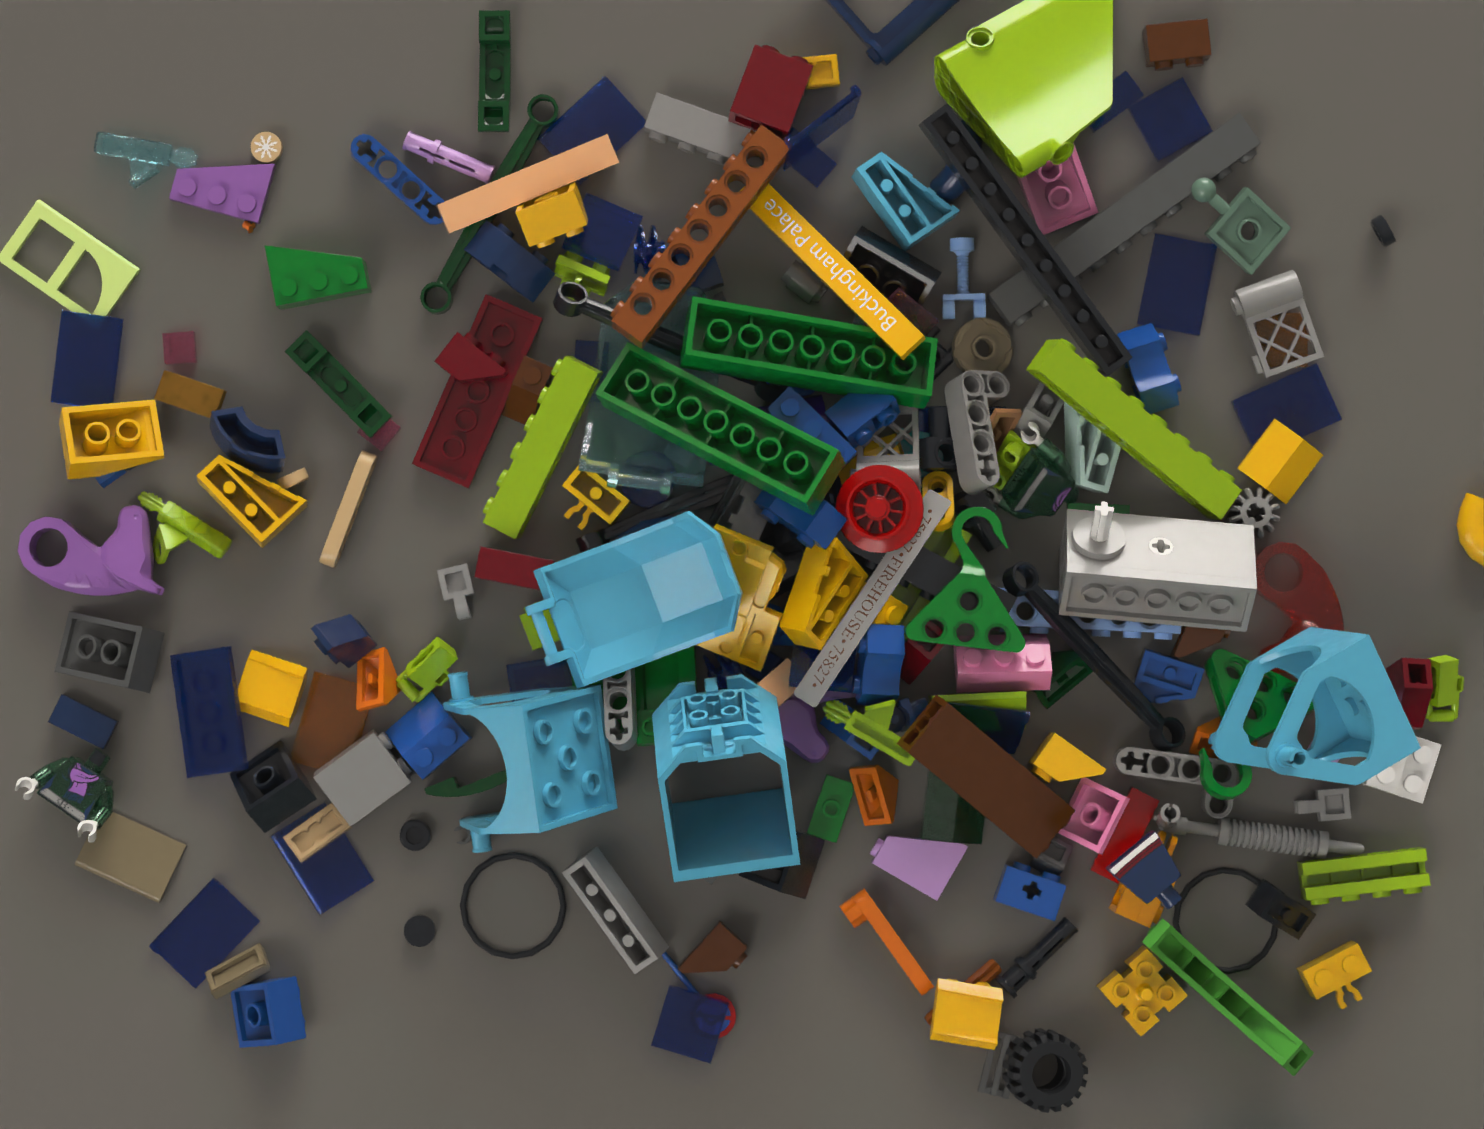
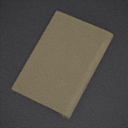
[75,807,187,903]

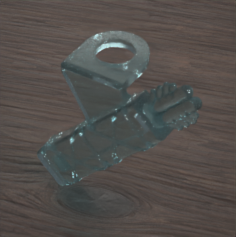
[94,131,198,189]

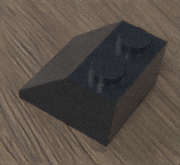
[229,740,317,833]
[739,829,825,899]

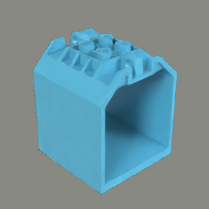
[652,674,801,882]

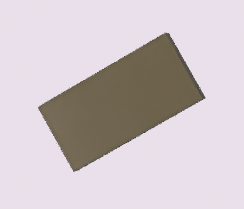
[205,943,271,999]

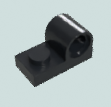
[1245,879,1316,940]

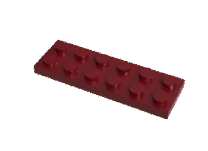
[412,294,543,489]

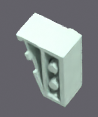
[1064,401,1121,493]

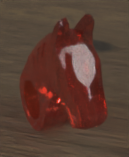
[1255,542,1344,674]

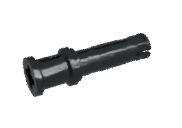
[995,917,1078,998]

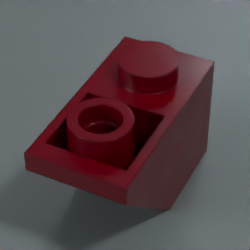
[434,332,508,383]
[900,620,945,685]
[1386,658,1433,729]

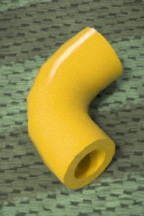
[1456,493,1484,567]

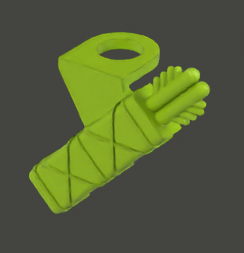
[137,491,232,564]
[823,699,915,766]

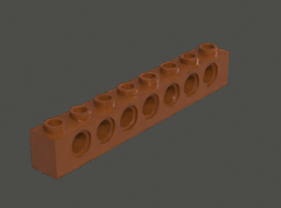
[610,125,792,349]

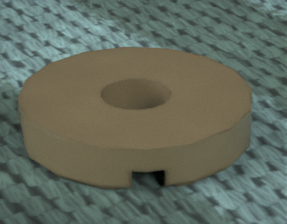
[952,318,1013,373]

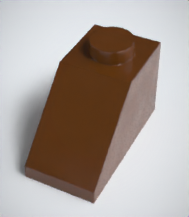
[502,355,553,425]
[1170,626,1231,658]
[678,921,748,973]

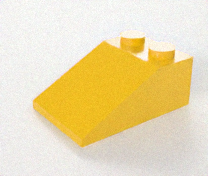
[59,400,164,479]

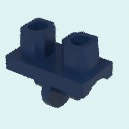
[888,698,928,733]

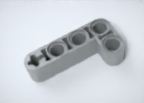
[944,370,1010,495]
[603,668,638,751]
[1113,746,1237,819]

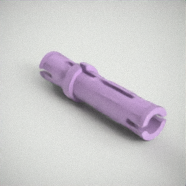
[402,131,495,184]

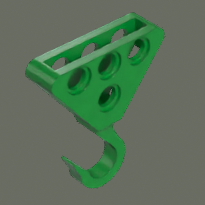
[905,507,1026,652]
[1199,649,1314,800]

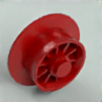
[836,465,924,553]

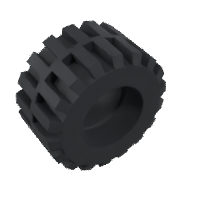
[1002,1028,1088,1113]

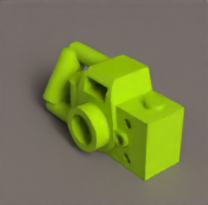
[396,636,458,702]
[1425,655,1464,722]

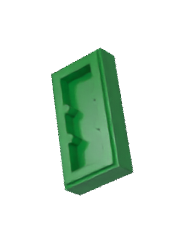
[807,774,854,843]

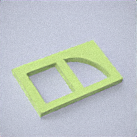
[0,199,140,330]

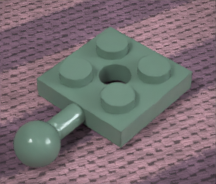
[1191,178,1291,275]

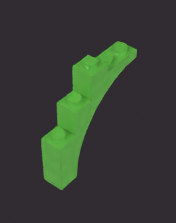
[1142,918,1314,1076]

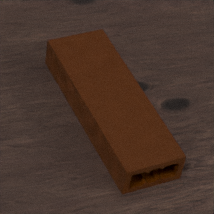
[896,695,1076,859]

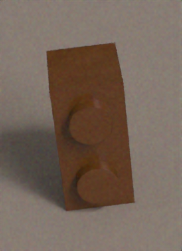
[1142,18,1212,71]

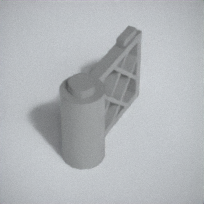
[1230,270,1324,378]
[851,405,921,491]

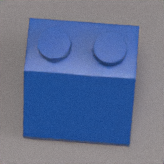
[385,691,472,780]
[230,976,306,1048]

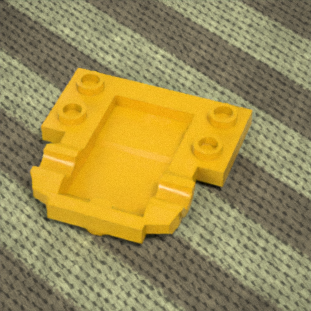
[697,523,787,672]

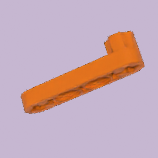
[839,888,934,996]

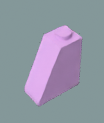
[869,835,968,901]

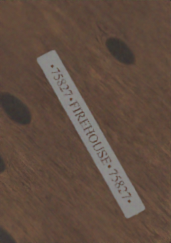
[794,489,951,707]

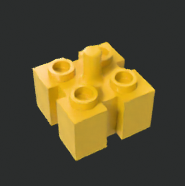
[1096,945,1188,1036]

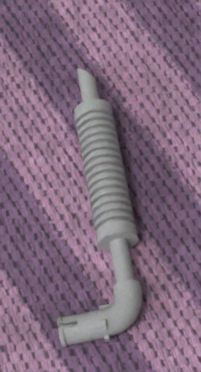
[1153,803,1365,859]

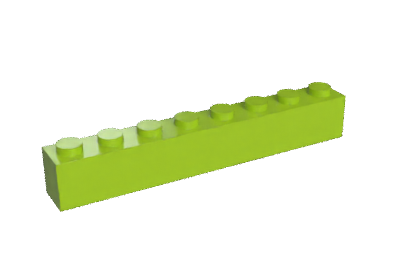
[1026,338,1242,520]

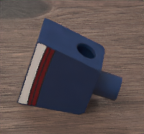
[1106,830,1182,910]

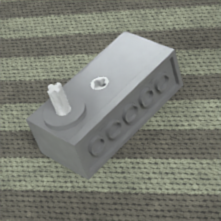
[1059,502,1257,632]

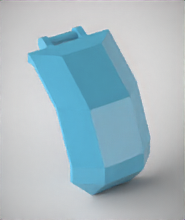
[525,511,743,689]

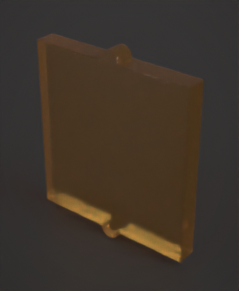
[1256,313,1308,367]

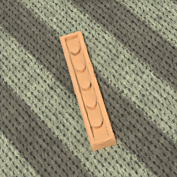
[436,134,619,234]

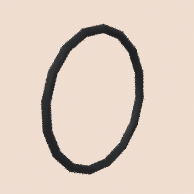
[460,852,567,959]
[1173,867,1278,974]

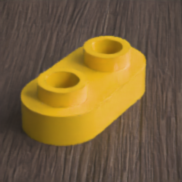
[922,471,955,532]

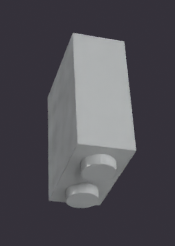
[313,729,412,827]

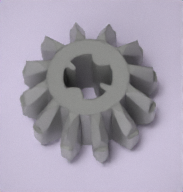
[1227,487,1280,539]

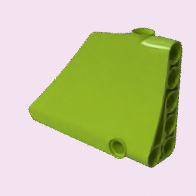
[934,0,1113,178]

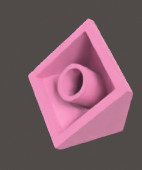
[1058,777,1130,855]

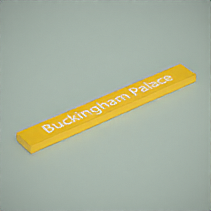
[739,184,926,360]

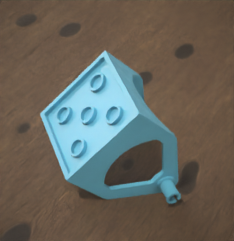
[1208,627,1421,785]
[443,671,618,853]

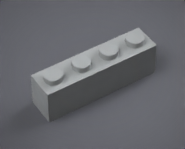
[644,92,763,168]
[562,846,669,974]

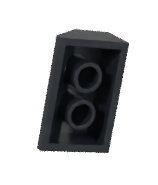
[826,226,942,323]

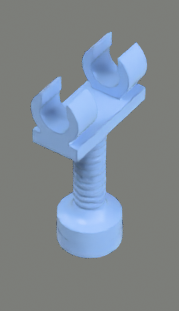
[942,237,986,320]

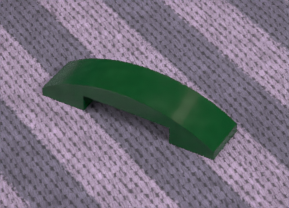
[478,10,511,132]
[284,330,393,438]
[424,770,507,797]

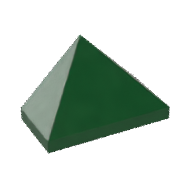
[1032,650,1093,709]

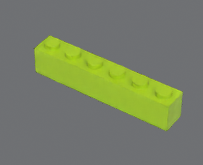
[483,355,603,539]

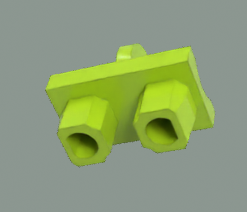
[554,246,611,301]
[993,430,1037,490]

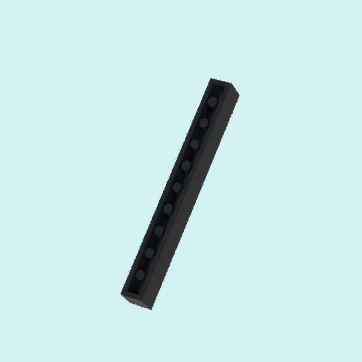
[918,103,1133,377]

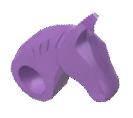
[18,505,164,596]
[778,642,857,763]

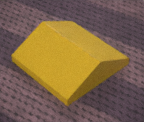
[1237,418,1323,504]

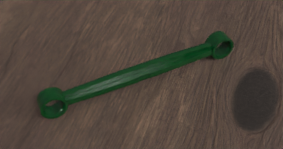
[420,94,560,315]

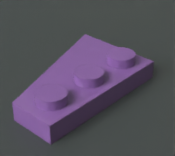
[169,164,276,224]

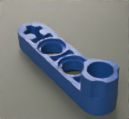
[350,134,445,225]

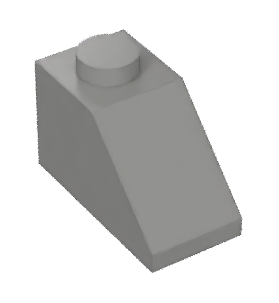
[1014,382,1064,447]

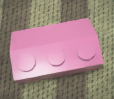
[953,634,1052,693]

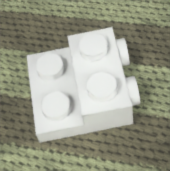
[1361,736,1441,804]

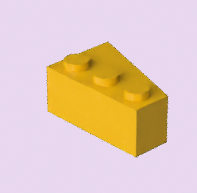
[196,455,307,548]
[779,537,869,650]

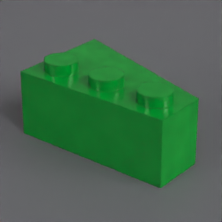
[265,245,372,310]

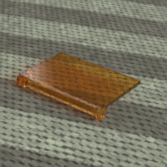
[291,671,369,769]

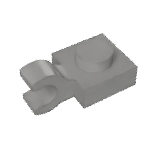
[437,563,475,621]
[1293,787,1351,821]

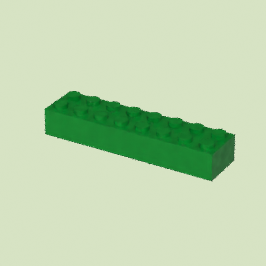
[679,296,938,409]
[595,342,845,516]

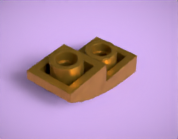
[154,370,227,418]

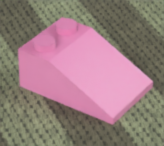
[1016,143,1099,235]

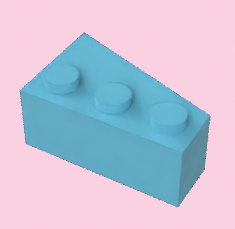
[851,151,960,251]

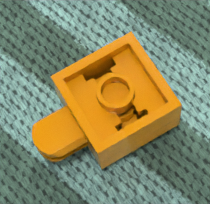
[1108,831,1178,928]

